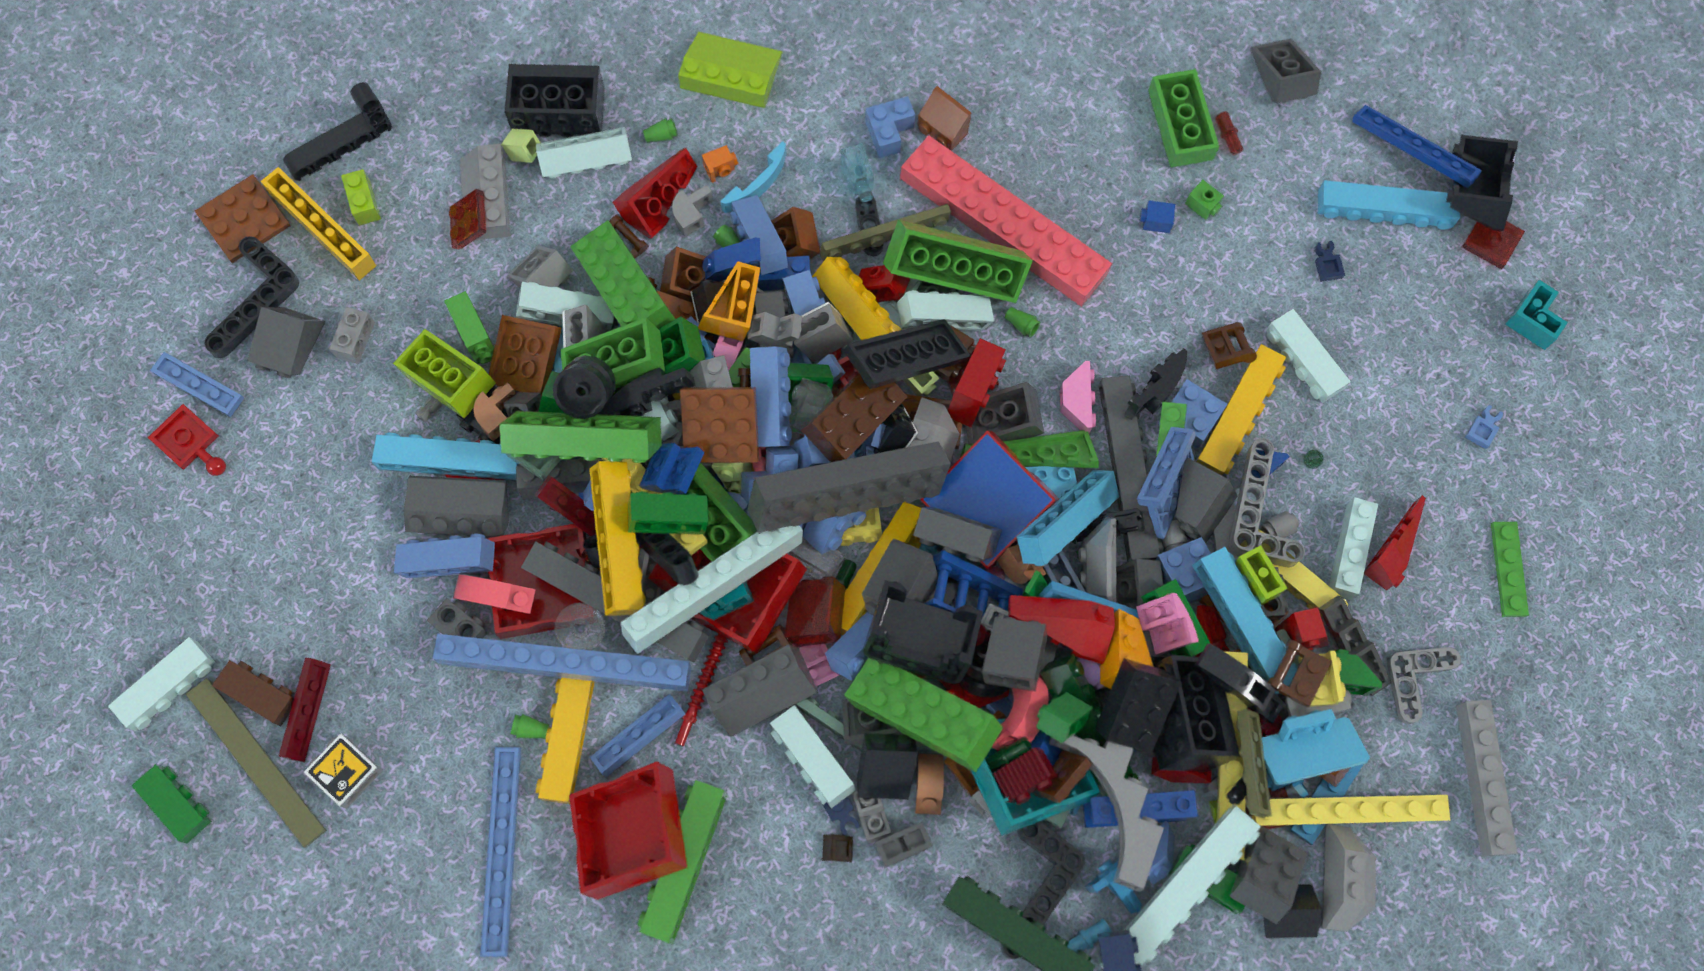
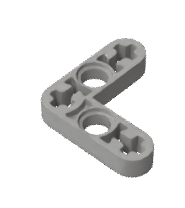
[1388,647,1461,724]

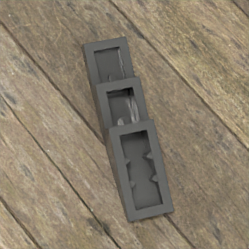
[1318,595,1391,696]

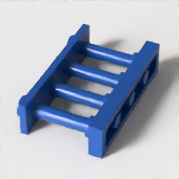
[924,550,1023,617]
[1082,790,1198,828]

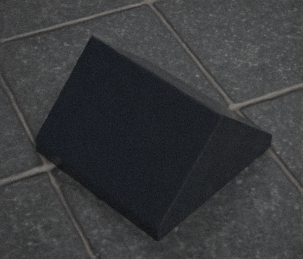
[1263,884,1322,938]

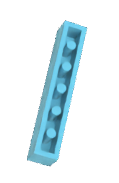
[1318,180,1460,230]
[372,433,521,480]
[1017,470,1119,566]
[1192,547,1298,694]

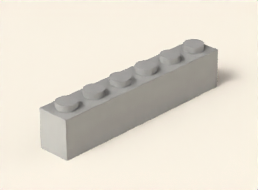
[1456,700,1518,857]

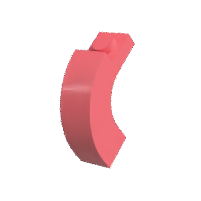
[453,574,536,614]
[992,674,1049,751]

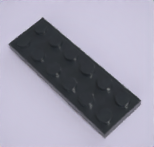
[843,319,971,389]

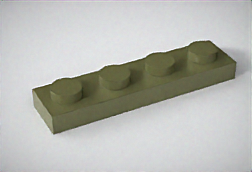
[1236,709,1272,818]

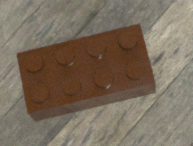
[801,373,908,462]

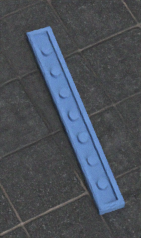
[480,747,521,957]

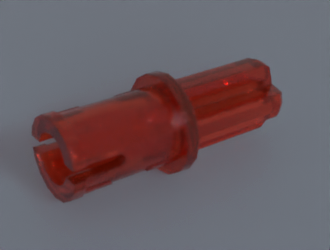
[1215,111,1243,155]

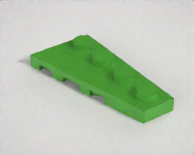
[1003,430,1099,468]

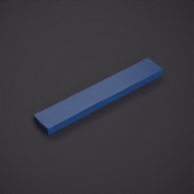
[1352,105,1482,188]

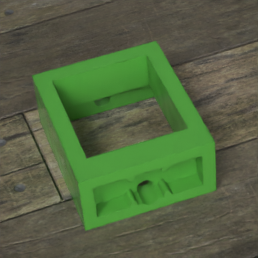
[444,291,494,364]

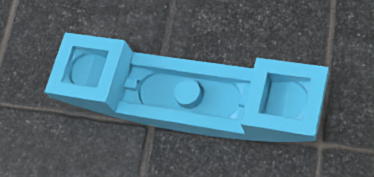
[721,141,787,213]

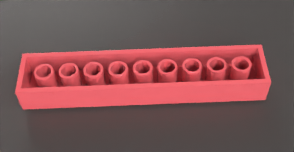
[900,135,1112,307]

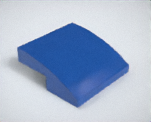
[639,443,704,494]

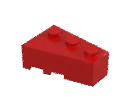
[947,338,1006,427]
[1275,607,1329,651]

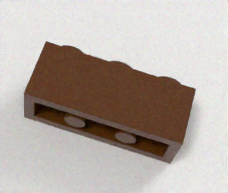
[212,660,294,727]

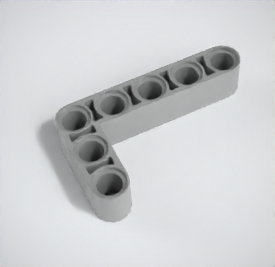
[1229,438,1305,567]

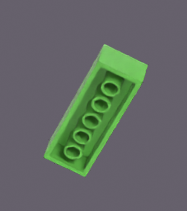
[883,219,1033,303]
[570,220,675,329]
[500,411,662,463]
[844,658,1003,772]
[637,780,727,944]

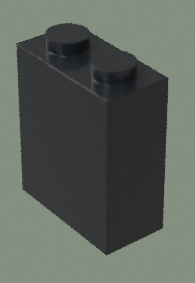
[856,733,918,800]

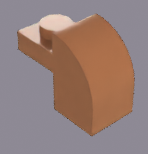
[474,383,516,441]
[998,544,1046,584]
[915,754,944,815]

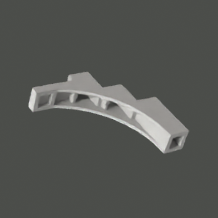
[1049,734,1164,892]

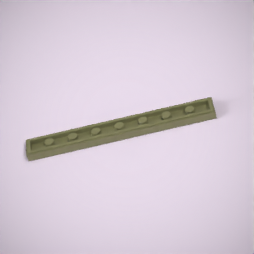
[186,678,327,848]

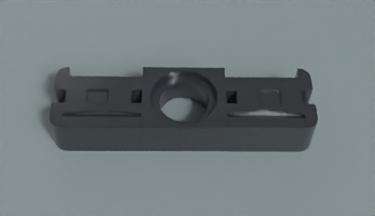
[1070,508,1145,544]

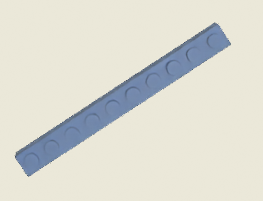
[433,634,691,692]

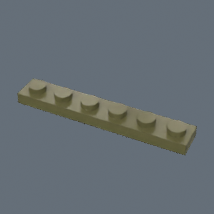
[819,204,951,261]

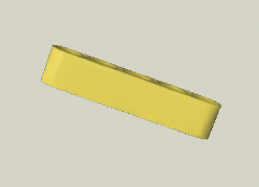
[1240,529,1348,616]

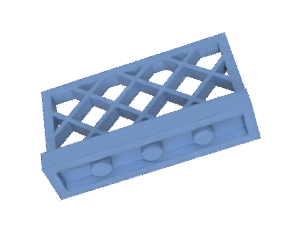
[1137,427,1196,539]

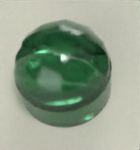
[1303,449,1324,469]

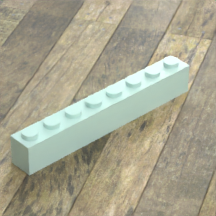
[621,525,803,654]
[1098,804,1261,968]

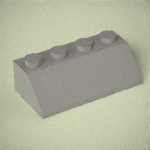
[460,144,511,241]

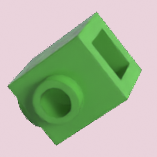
[1185,180,1224,220]

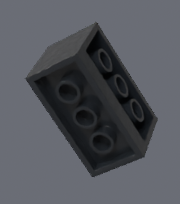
[504,64,605,138]
[1153,655,1240,772]

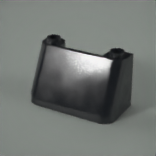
[1446,135,1518,232]
[863,580,983,684]

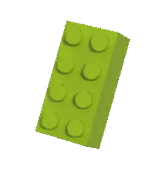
[393,329,496,418]

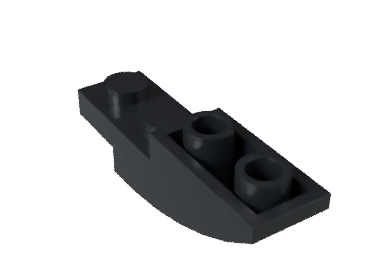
[1124,348,1187,420]
[598,367,696,416]
[1195,643,1285,724]

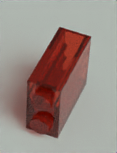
[785,576,845,647]

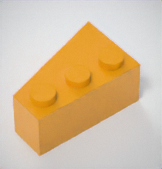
[698,261,760,341]
[1100,609,1153,689]

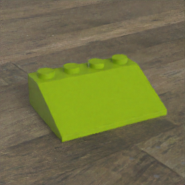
[678,31,783,108]

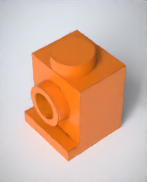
[702,145,738,183]

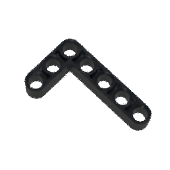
[283,82,392,181]
[204,236,299,358]
[583,532,699,585]
[1001,821,1085,959]

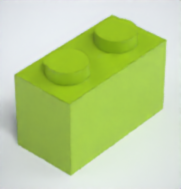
[341,169,381,226]
[1236,545,1288,605]

